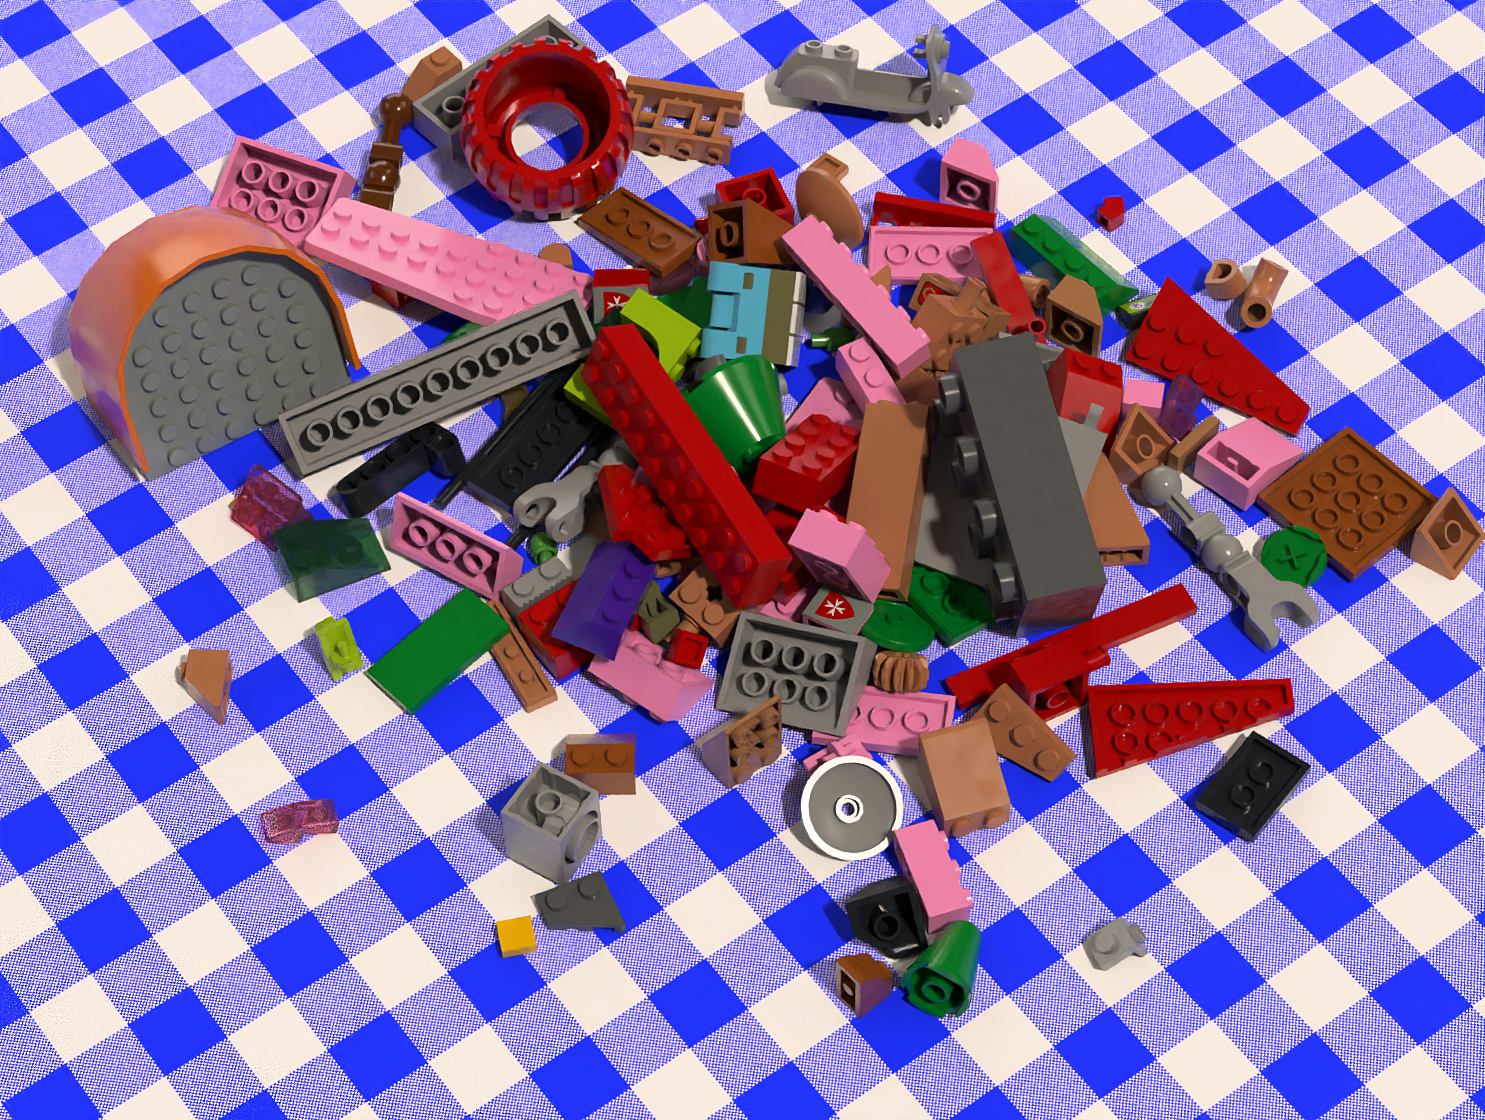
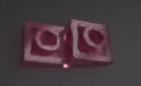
[1159,374,1205,443]
[260,799,340,843]

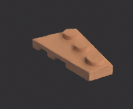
[968,683,1078,782]

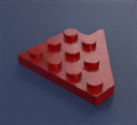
[597,464,701,562]

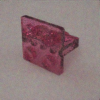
[231,464,314,552]

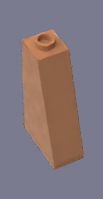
[1083,452,1150,567]

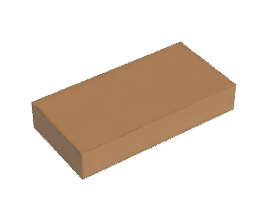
[1168,415,1220,475]

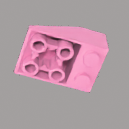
[1193,417,1305,512]

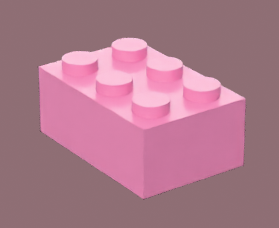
[788,508,891,604]

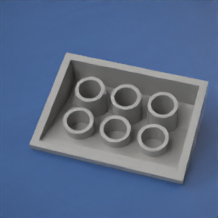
[716,611,878,738]

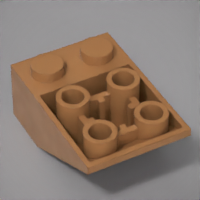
[702,694,782,790]

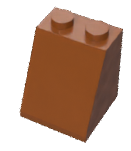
[708,199,799,270]

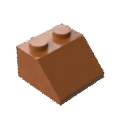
[565,733,637,795]

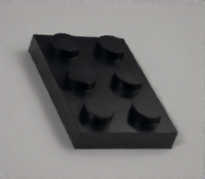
[1195,730,1311,843]

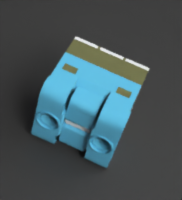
[700,261,808,367]

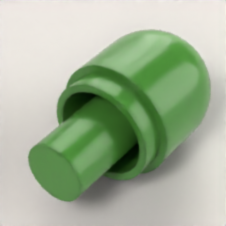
[810,327,855,353]
[530,531,558,565]

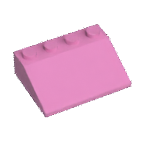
[210,135,357,257]

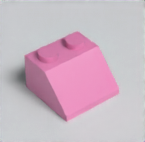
[939,136,999,213]

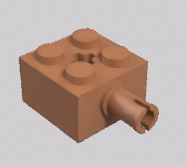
[911,276,989,370]
[664,560,767,650]

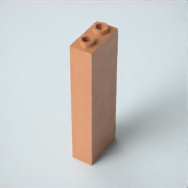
[846,400,936,602]

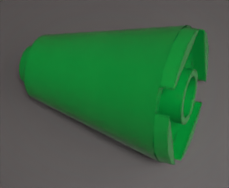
[901,920,982,1018]

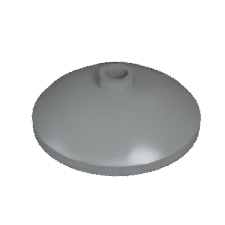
[800,756,903,861]

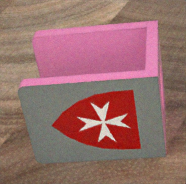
[802,582,874,637]

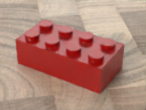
[752,413,861,513]

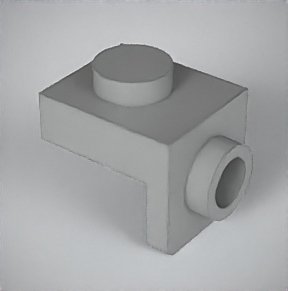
[1085,916,1148,971]

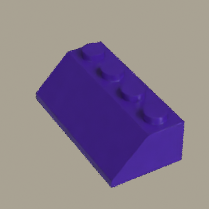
[551,540,661,661]

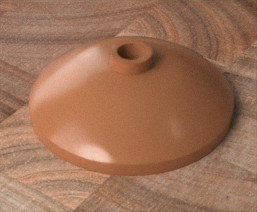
[794,168,864,251]

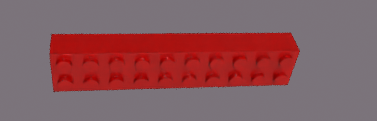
[580,324,793,609]

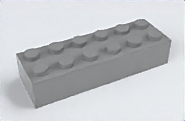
[412,14,588,161]

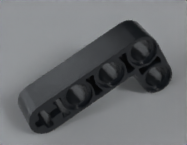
[336,421,467,518]

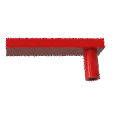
[969,230,1048,345]

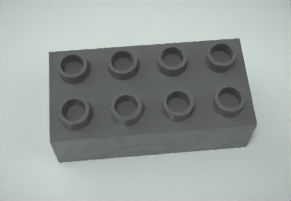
[932,331,1107,639]

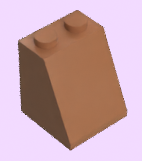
[918,717,1011,838]

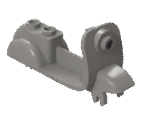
[774,24,976,125]

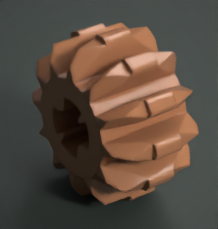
[872,650,930,693]

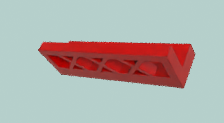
[868,191,997,238]

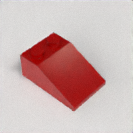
[1047,348,1124,460]

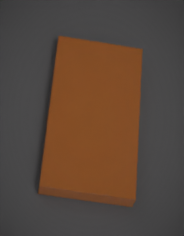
[577,186,704,278]

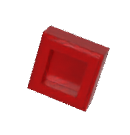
[666,628,710,670]

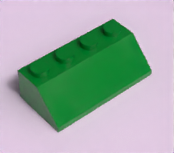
[1009,213,1139,318]

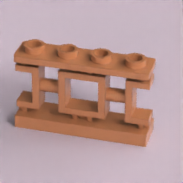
[625,75,745,165]

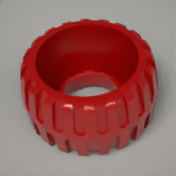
[460,37,635,220]

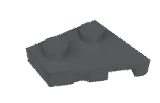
[535,870,626,933]

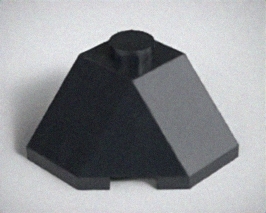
[845,874,928,960]

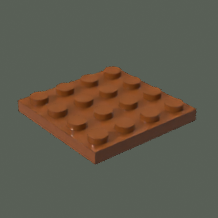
[1256,426,1439,582]

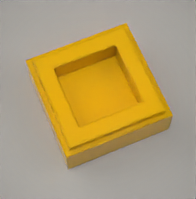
[496,915,538,958]

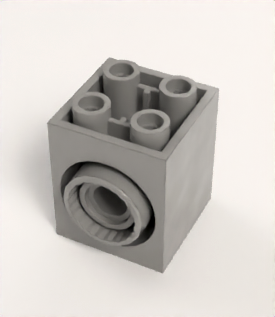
[500,760,603,885]

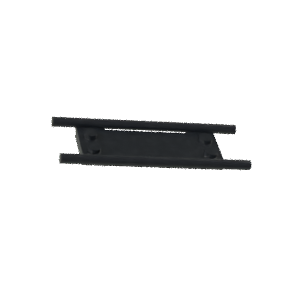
[434,356,618,551]

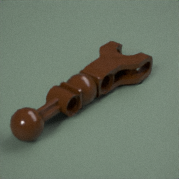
[360,92,414,212]

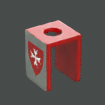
[593,268,650,324]

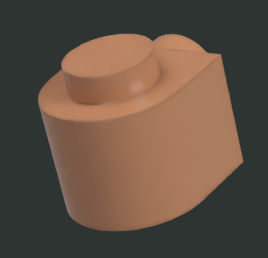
[1204,259,1247,299]

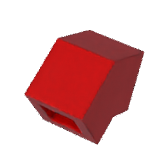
[1097,197,1125,233]

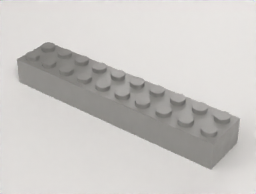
[277,289,596,475]

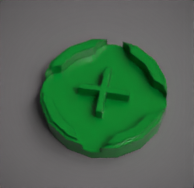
[1260,525,1328,589]

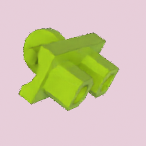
[315,616,364,682]

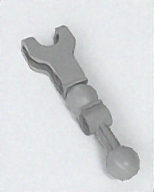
[513,439,640,543]
[1141,465,1319,652]

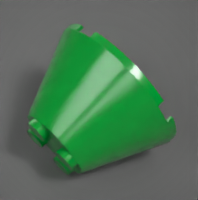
[682,354,787,482]

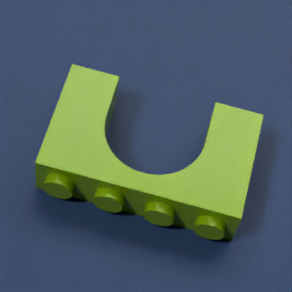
[564,287,702,433]

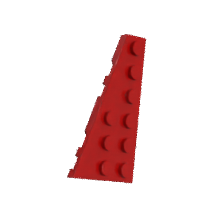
[1124,276,1311,438]
[1087,678,1295,779]

